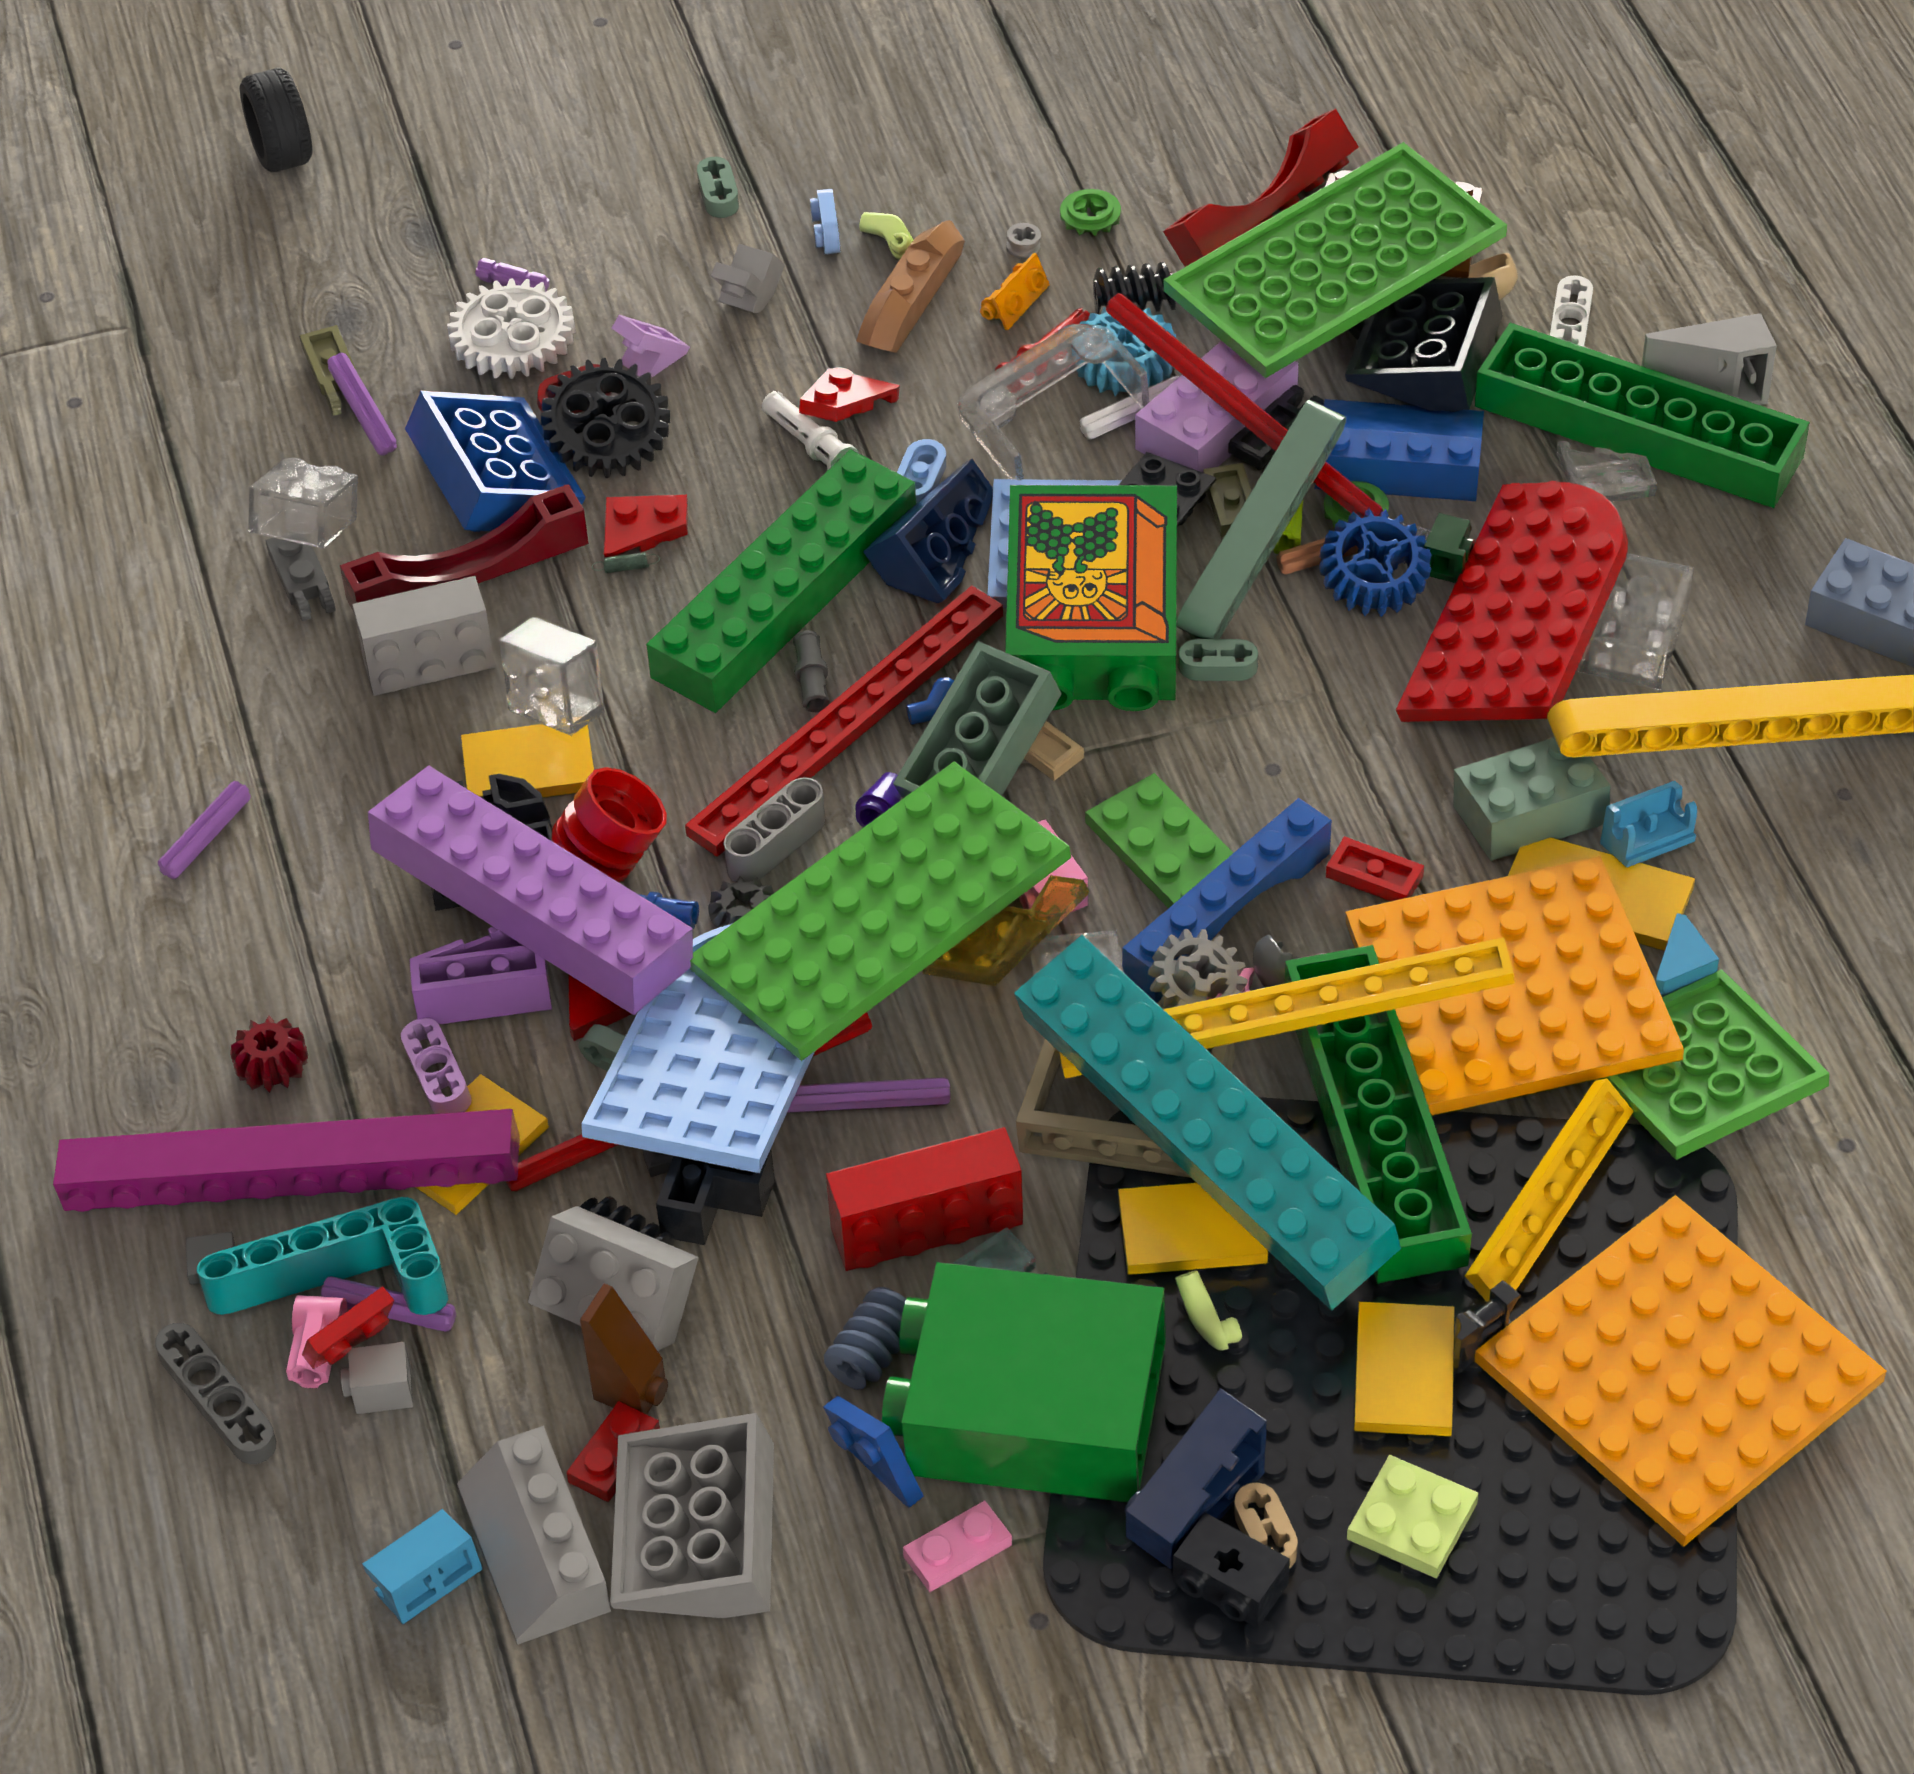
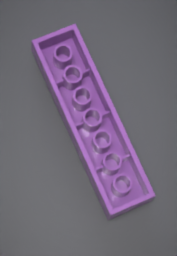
[368,765,693,1015]

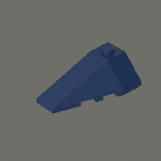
[863,459,993,603]

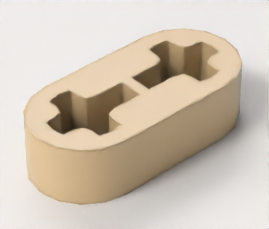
[1234,1483,1298,1569]

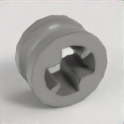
[1006,223,1041,258]

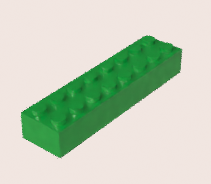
[1475,322,1810,508]
[646,449,916,714]
[1284,945,1472,1283]

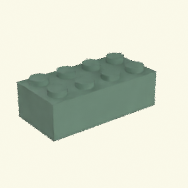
[893,641,1062,799]

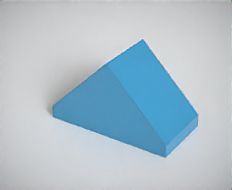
[1655,913,1719,997]

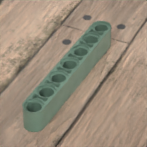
[1176,400,1347,639]

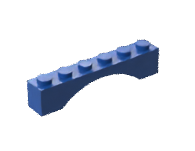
[1122,798,1332,1003]

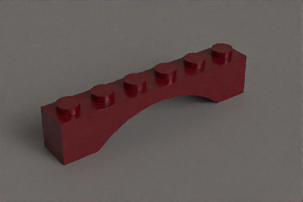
[340,484,589,612]

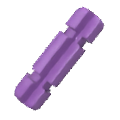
[475,258,550,292]

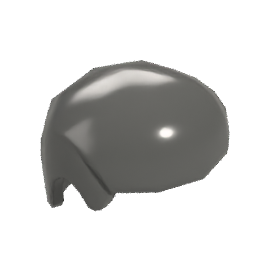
[1253,935,1300,988]

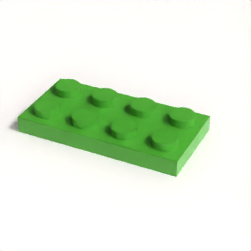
[1085,773,1233,908]

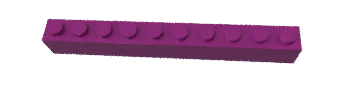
[53,1109,520,1212]

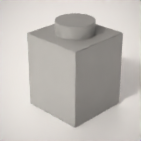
[341,1342,413,1414]

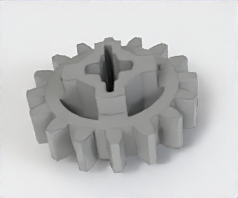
[1148,929,1248,1007]

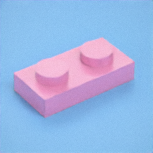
[903,1500,1012,1592]

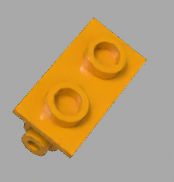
[980,253,1050,330]

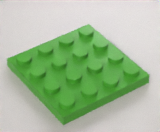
[1598,969,1829,1160]

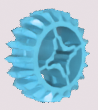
[1072,307,1176,396]

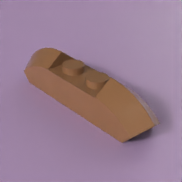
[856,220,965,353]

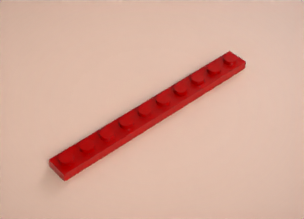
[685,585,1003,857]

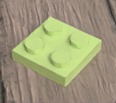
[1347,1454,1479,1579]

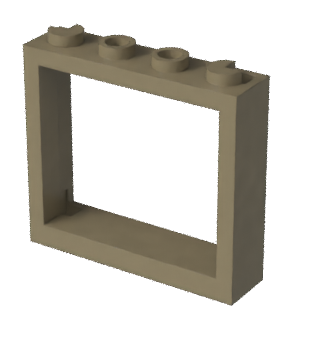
[1016,1039,1235,1178]

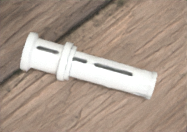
[762,391,858,470]

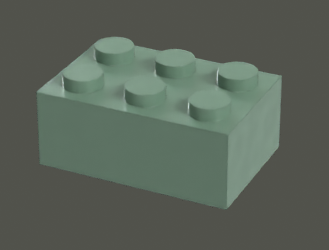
[1453,737,1611,861]

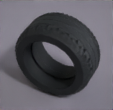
[240,68,313,172]

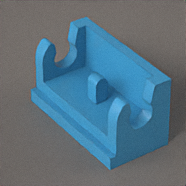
[1600,781,1697,867]
[362,1509,483,1624]

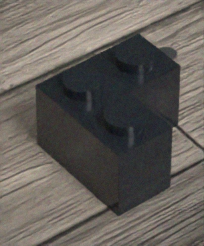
[656,1149,775,1245]

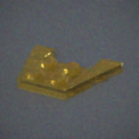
[922,875,1090,986]

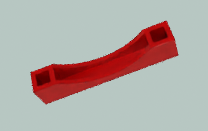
[1163,108,1359,267]

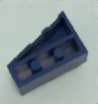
[1125,1388,1267,1569]

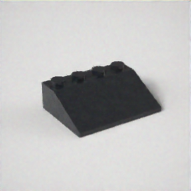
[1345,277,1503,412]

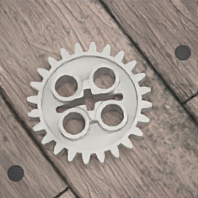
[447,278,575,379]

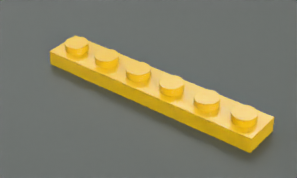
[1465,1078,1634,1302]

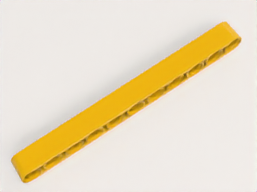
[1547,675,1914,758]

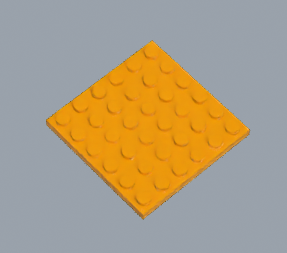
[1345,856,1684,1116]
[1474,1195,1887,1547]

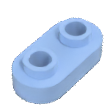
[810,189,840,254]
[897,439,946,504]

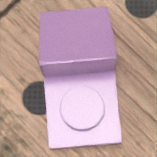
[612,315,690,378]

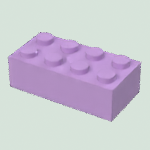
[1135,341,1298,472]

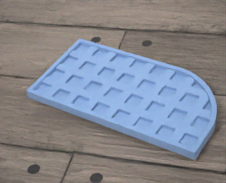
[581,924,815,1173]

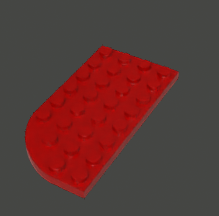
[1396,481,1628,722]

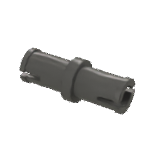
[793,630,830,712]

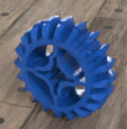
[1319,508,1431,617]

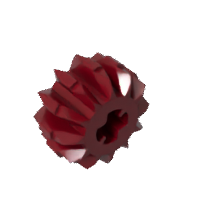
[230,1015,308,1093]

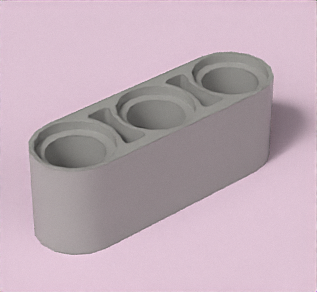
[724,777,825,882]

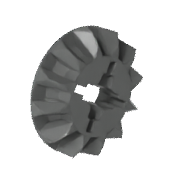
[708,876,774,928]

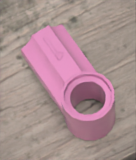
[286,1295,348,1388]

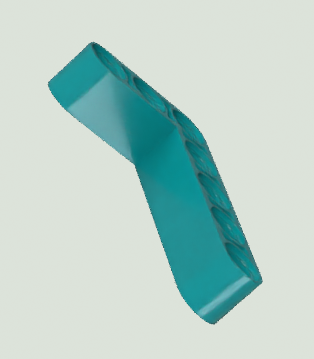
[197,1197,449,1315]

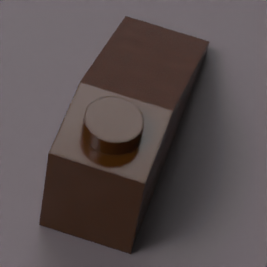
[580,1283,668,1414]

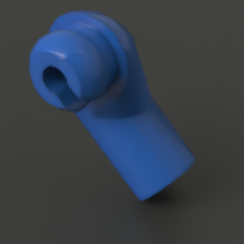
[906,677,954,725]

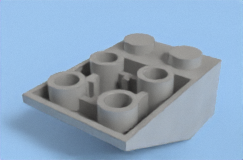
[1642,313,1777,405]

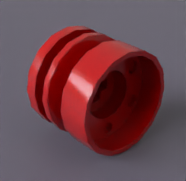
[552,767,667,882]

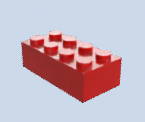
[826,1127,1023,1271]

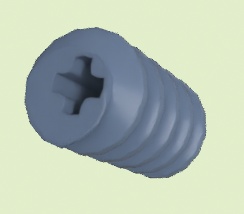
[824,1287,906,1390]

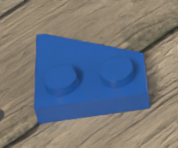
[823,1395,924,1508]

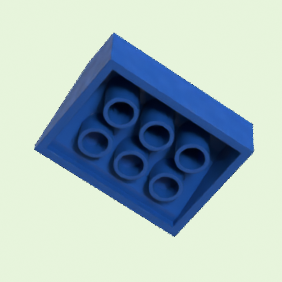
[405,391,586,532]
[1314,399,1484,501]

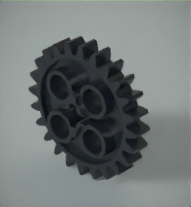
[541,358,670,478]

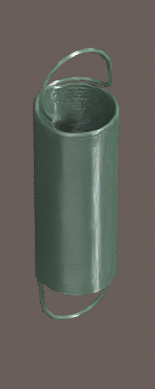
[592,552,660,573]

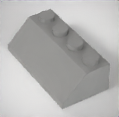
[457,1426,611,1645]

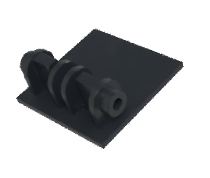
[1119,452,1216,527]

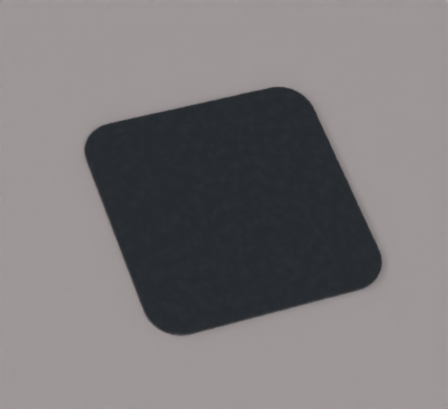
[1043,1097,1738,1695]

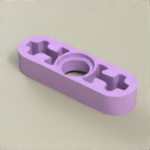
[401,1018,471,1114]

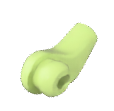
[859,212,913,260]
[1175,1270,1242,1351]

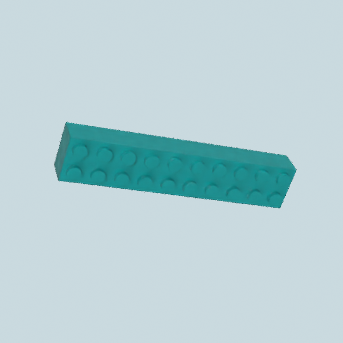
[1014,935,1401,1311]

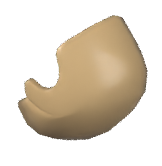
[1469,253,1518,301]

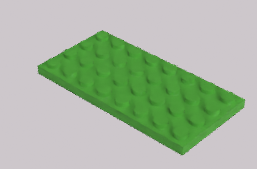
[1164,142,1507,378]
[689,761,1071,1061]

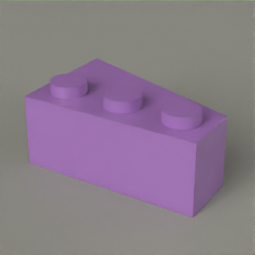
[410,927,552,1024]

